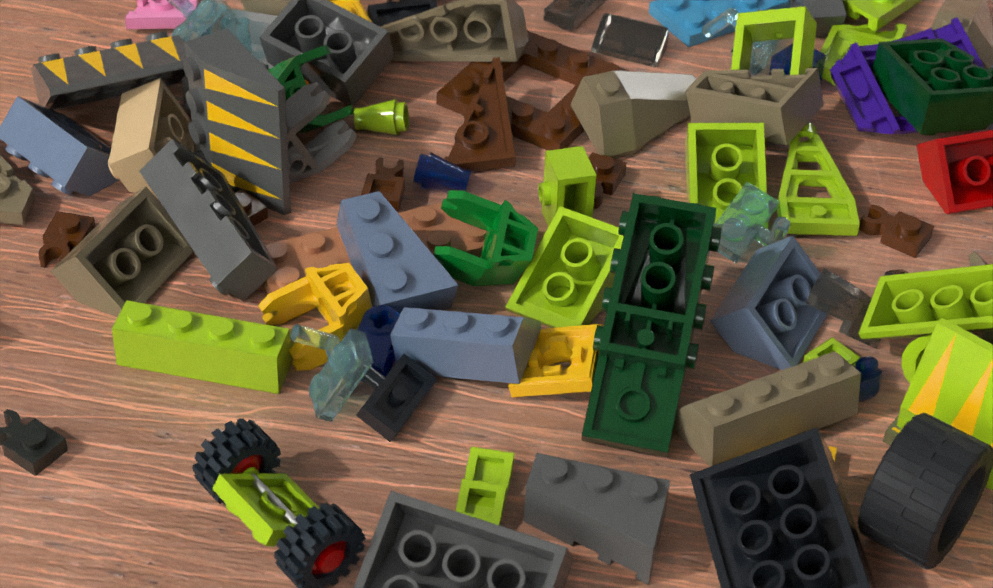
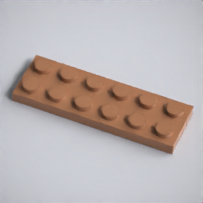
[263,202,486,294]

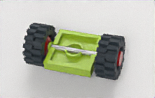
[192,418,366,588]

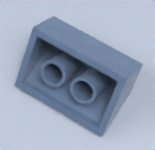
[0,96,120,197]
[710,236,838,370]
[390,307,542,384]

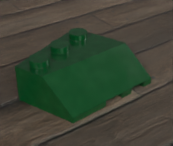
[872,38,993,136]

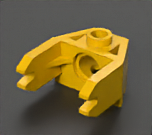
[258,263,375,371]

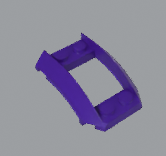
[830,17,985,135]

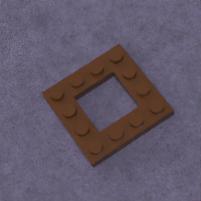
[436,30,629,151]

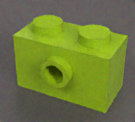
[538,146,596,227]

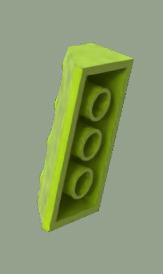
[858,264,993,339]
[112,300,303,394]

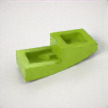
[456,446,515,526]

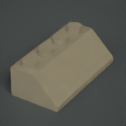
[673,351,861,467]

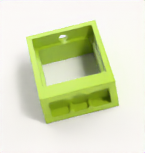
[731,6,817,75]

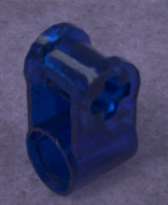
[341,306,399,382]

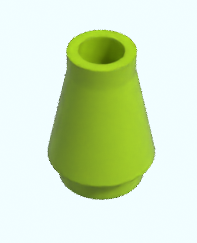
[354,99,409,135]

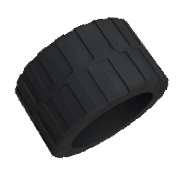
[858,412,993,570]

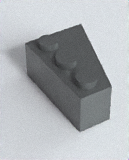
[524,453,670,585]

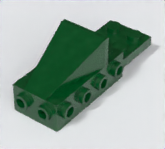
[581,193,722,458]

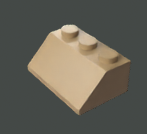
[108,78,194,199]

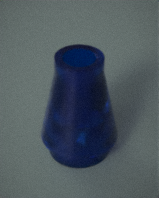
[413,152,471,191]

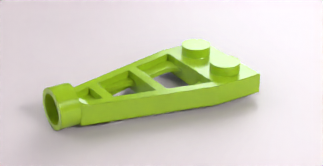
[777,122,860,236]

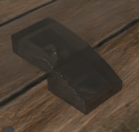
[806,269,882,349]

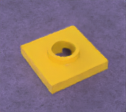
[508,324,601,397]

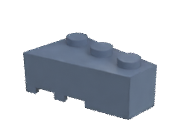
[336,191,459,327]

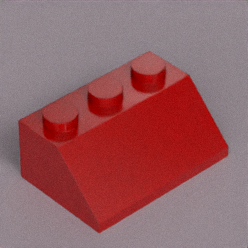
[916,130,993,214]

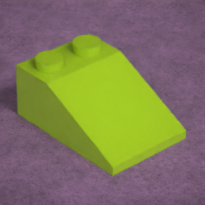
[685,123,768,231]
[505,206,623,328]

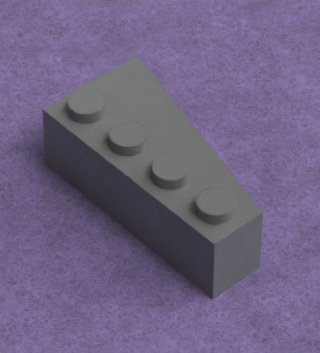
[139,139,278,302]

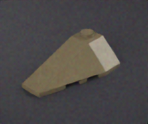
[380,0,529,62]

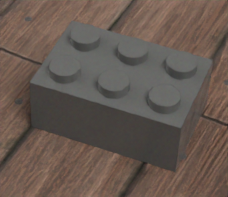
[259,0,394,107]

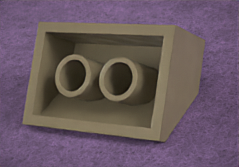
[51,187,194,317]

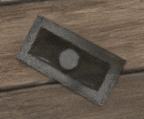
[591,13,669,67]

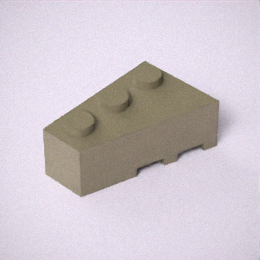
[685,68,824,145]

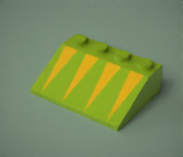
[897,317,993,490]

